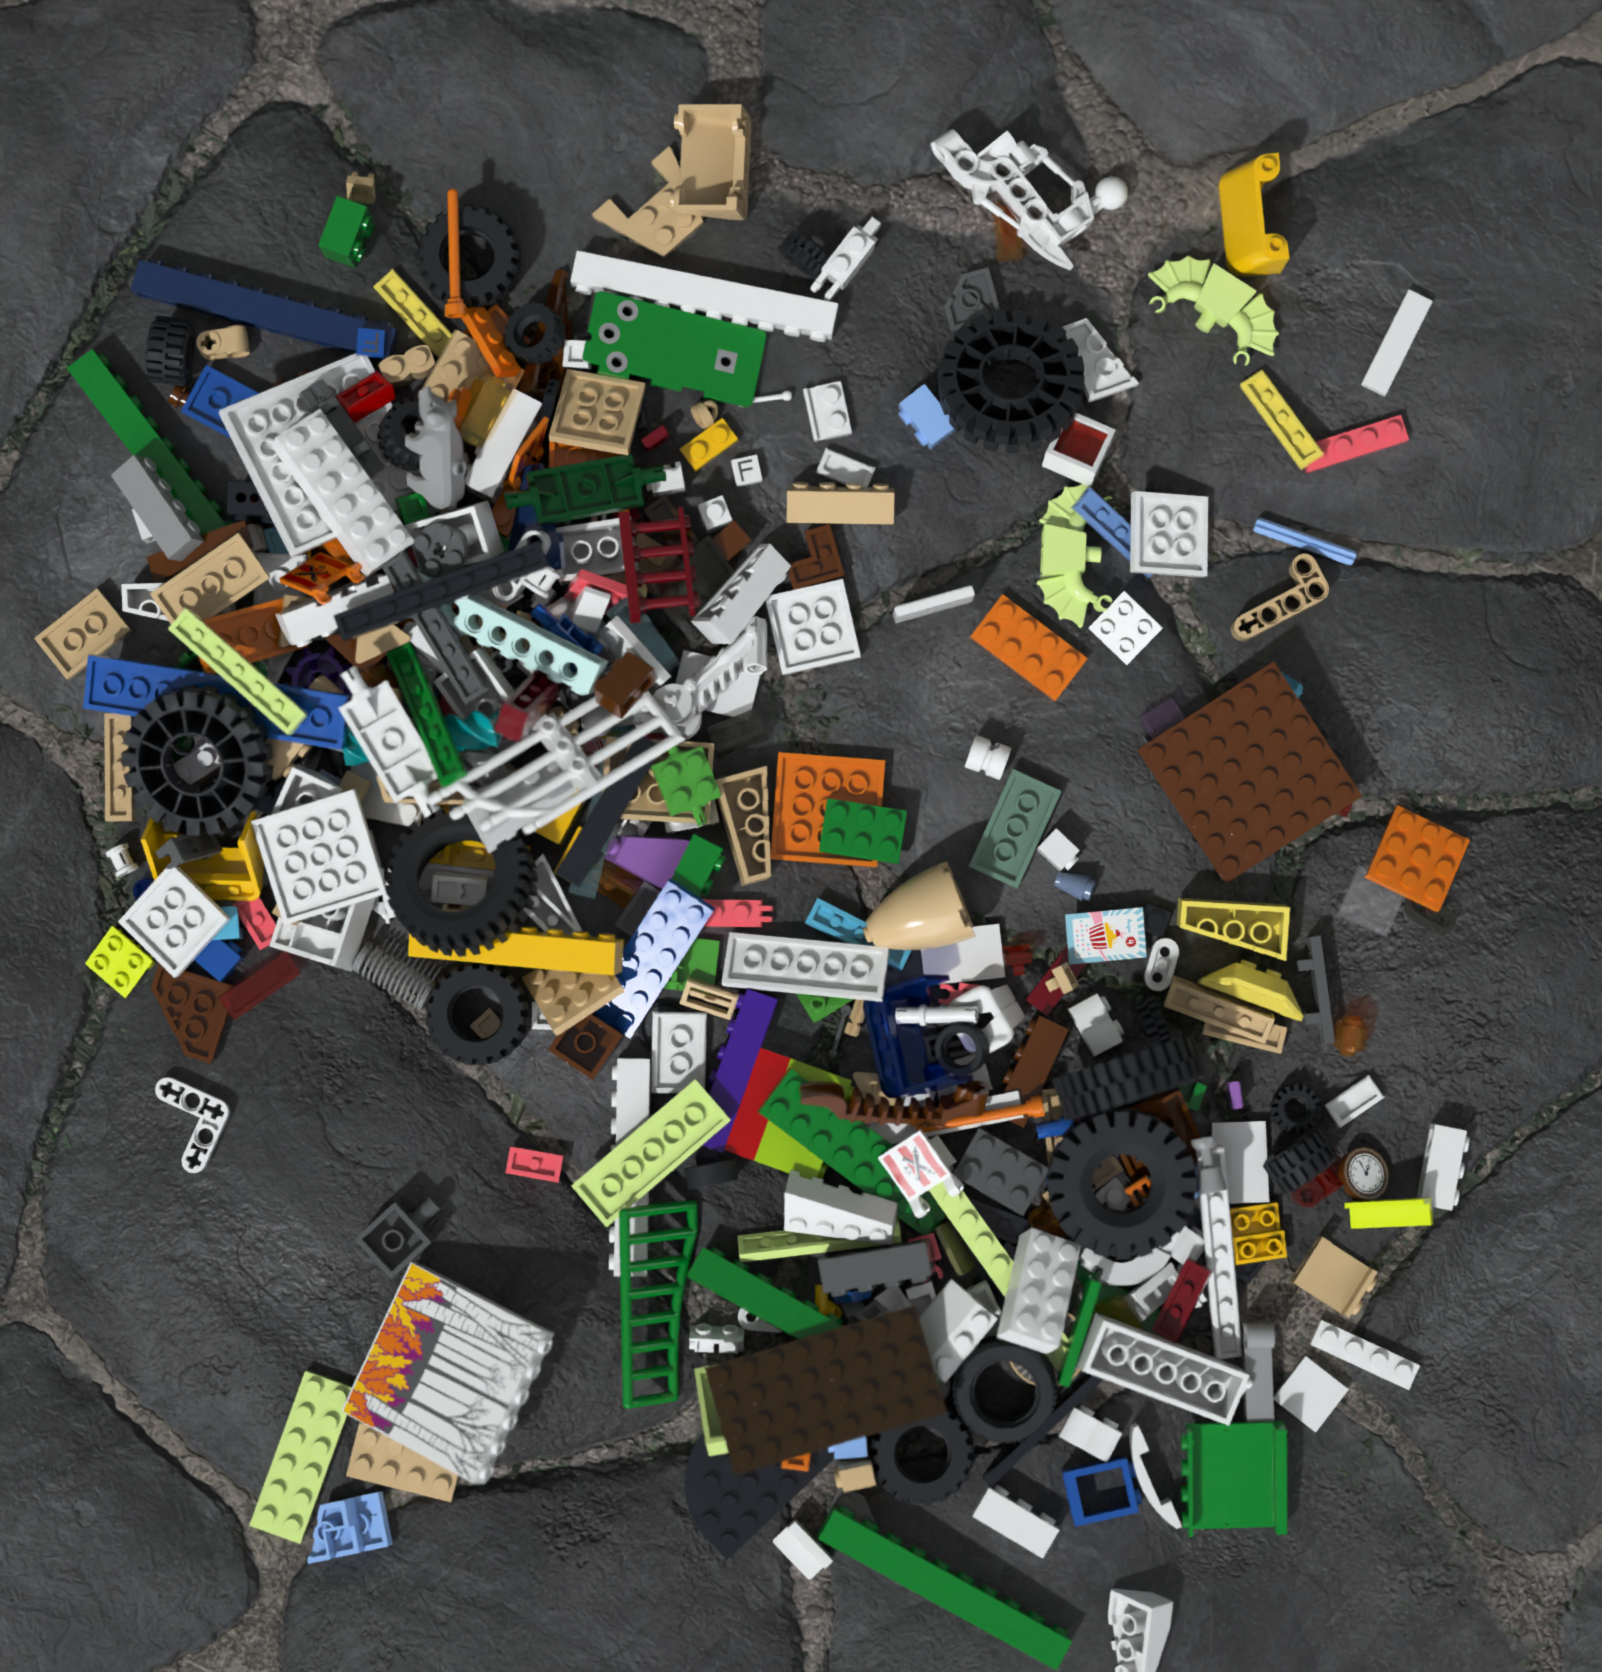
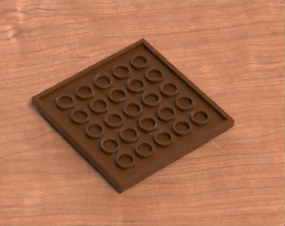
[1137,661,1362,884]

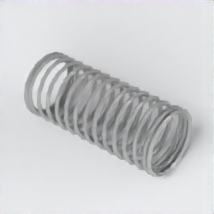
[352,941,438,1011]

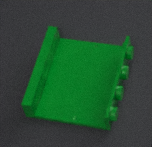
[1180,1421,1287,1537]

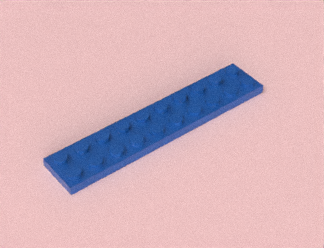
[83,654,351,750]

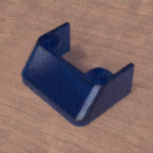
[863,974,973,1098]

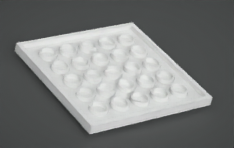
[219,353,421,558]

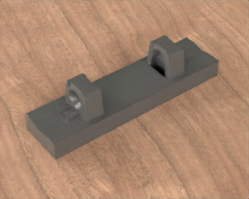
[299,379,385,478]
[1295,936,1335,1044]

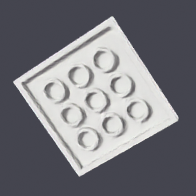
[251,789,387,925]

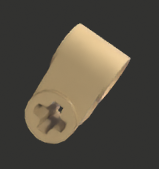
[196,325,250,360]

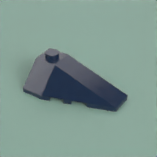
[508,463,566,570]

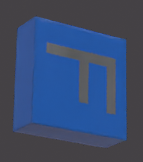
[356,328,385,358]

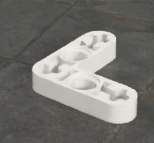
[155,1077,230,1173]

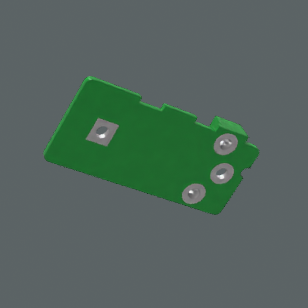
[582,291,766,408]

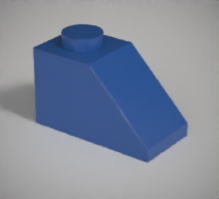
[194,940,245,982]

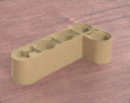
[1231,554,1329,641]

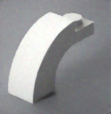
[1078,1248,1170,1286]

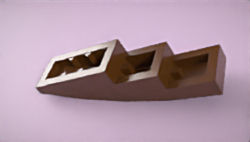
[147,520,254,583]

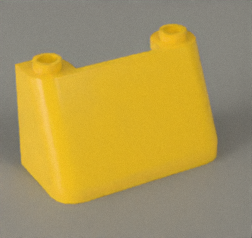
[1219,153,1289,277]

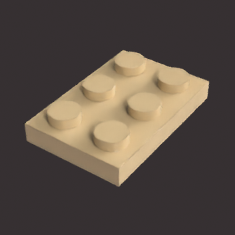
[34,588,132,681]

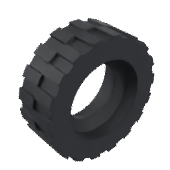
[504,302,566,365]

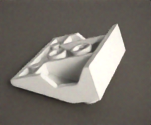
[269,868,385,972]

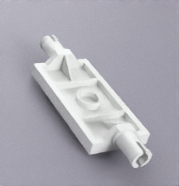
[339,666,440,817]

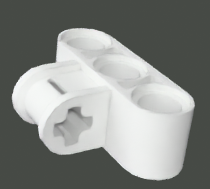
[493,531,562,601]

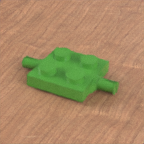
[650,745,722,826]

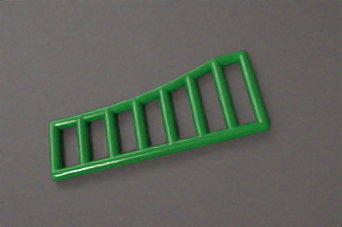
[619,1200,698,1409]

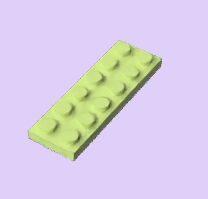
[572,1079,731,1227]
[249,1370,352,1544]

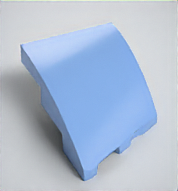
[308,1491,393,1564]

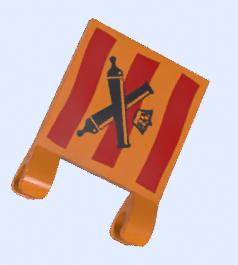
[503,416,549,492]
[279,552,365,605]

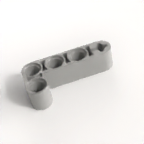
[1241,1321,1275,1422]

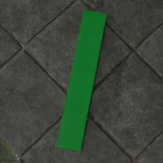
[386,641,468,788]

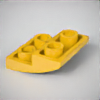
[1229,1201,1287,1265]

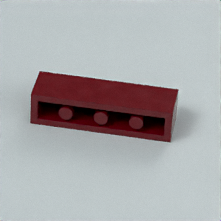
[494,670,564,742]

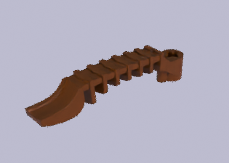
[799,1080,989,1127]

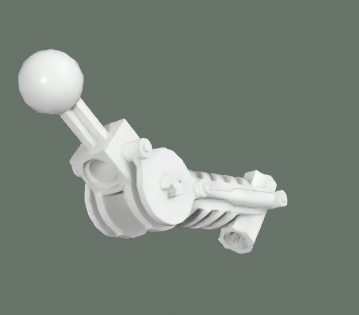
[580,616,767,740]

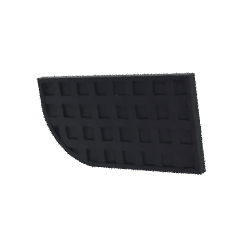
[685,1432,835,1560]

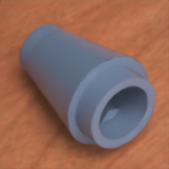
[1054,871,1096,901]

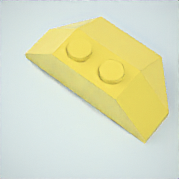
[1197,960,1303,1021]

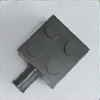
[355,1196,441,1279]

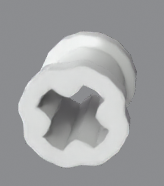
[105,843,139,878]

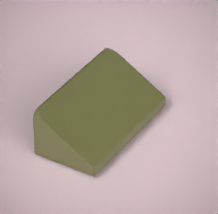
[934,1219,975,1277]

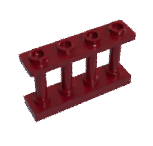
[618,507,700,623]

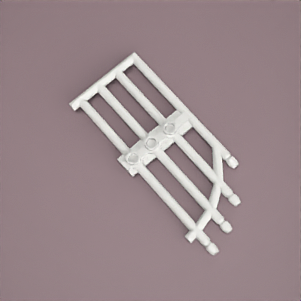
[428,690,685,834]

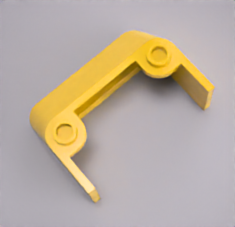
[141,812,264,901]

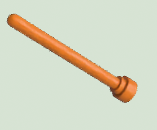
[445,188,467,318]
[915,1095,1045,1133]

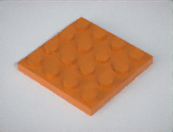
[770,752,885,868]

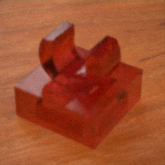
[1002,944,1032,976]

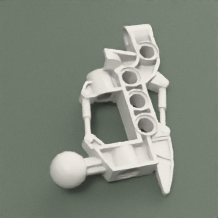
[931,129,1128,270]

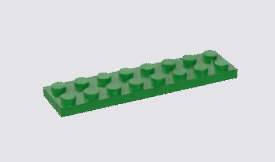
[757,1067,946,1236]

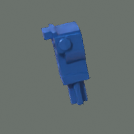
[530,603,604,672]

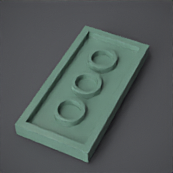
[968,769,1062,889]

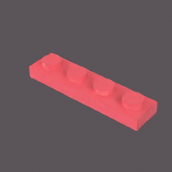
[1305,415,1409,473]

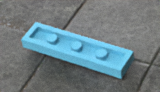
[805,898,912,972]

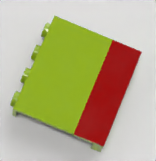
[724,1048,855,1180]

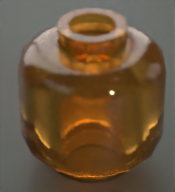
[1332,1015,1369,1057]

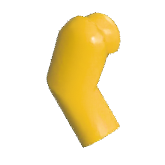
[815,1284,842,1318]

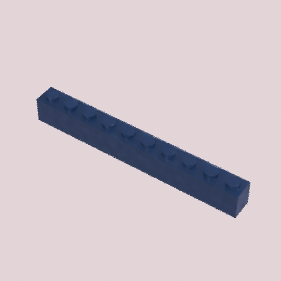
[131,258,399,362]

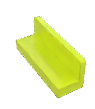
[1344,1197,1433,1229]

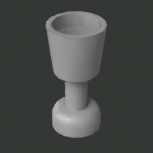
[1191,1136,1228,1195]

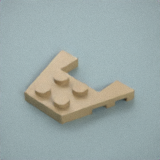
[592,147,703,258]

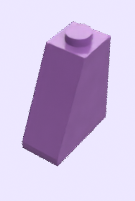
[605,834,689,889]

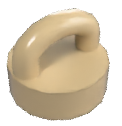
[691,400,718,429]

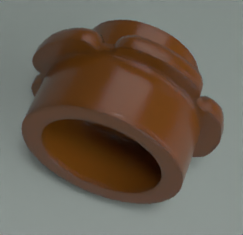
[168,385,190,409]

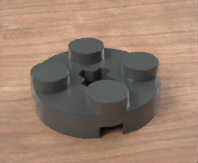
[414,522,469,577]

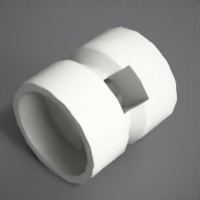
[964,735,1011,780]

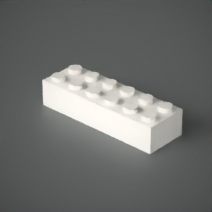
[271,409,414,578]
[1076,1313,1250,1425]

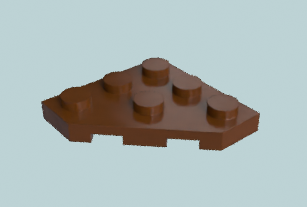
[151,963,237,1064]

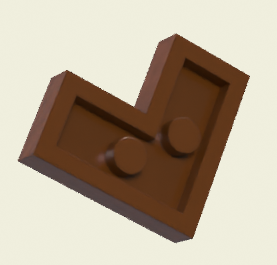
[788,524,845,590]

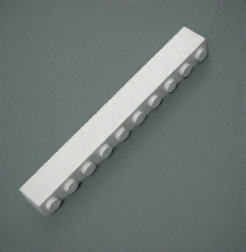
[570,251,838,342]

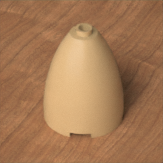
[863,861,976,950]

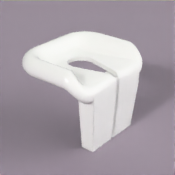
[949,984,1025,1055]

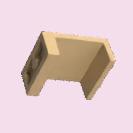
[1290,1235,1378,1318]

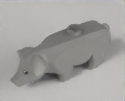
[405,386,467,511]

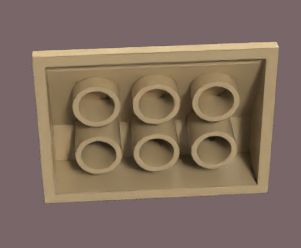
[602,737,714,824]

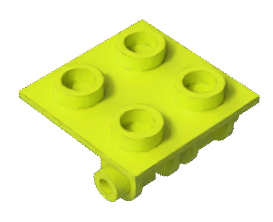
[85,926,155,998]

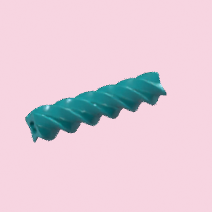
[342,709,503,766]

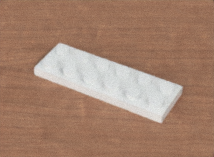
[722,932,890,1002]

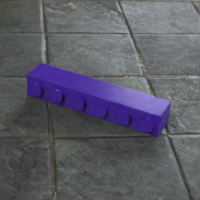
[702,989,778,1153]

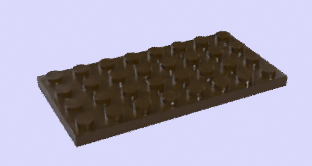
[705,1305,947,1475]

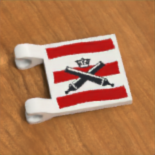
[878,1129,964,1218]

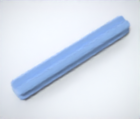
[1254,518,1356,565]

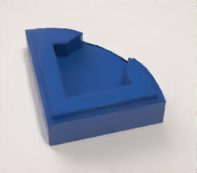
[833,1289,872,1304]

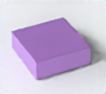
[1226,1081,1243,1109]

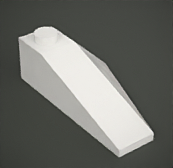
[1108,1589,1173,1672]

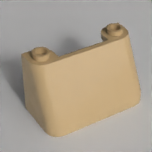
[670,104,751,220]

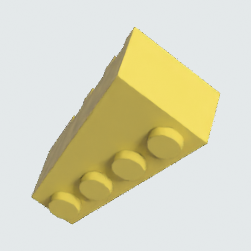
[1177,898,1290,961]

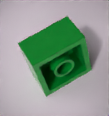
[318,196,375,268]
[671,834,726,898]

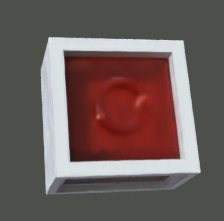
[1042,413,1116,487]

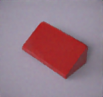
[335,371,395,424]

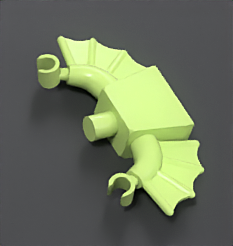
[1148,256,1279,366]
[1037,484,1116,628]

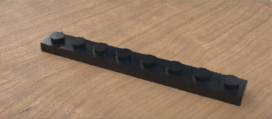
[333,541,549,642]

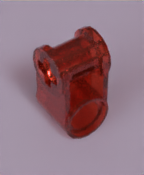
[1291,1166,1343,1208]

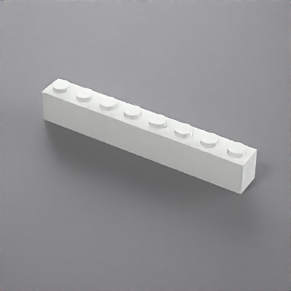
[609,1058,651,1277]

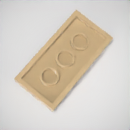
[150,533,271,625]
[346,1422,459,1502]

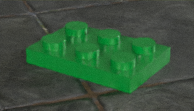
[819,798,907,864]

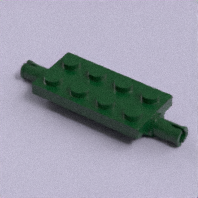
[504,453,666,526]

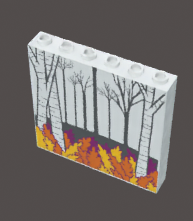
[341,1262,554,1484]

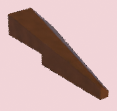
[518,269,572,404]

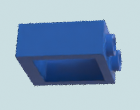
[1061,1455,1142,1527]

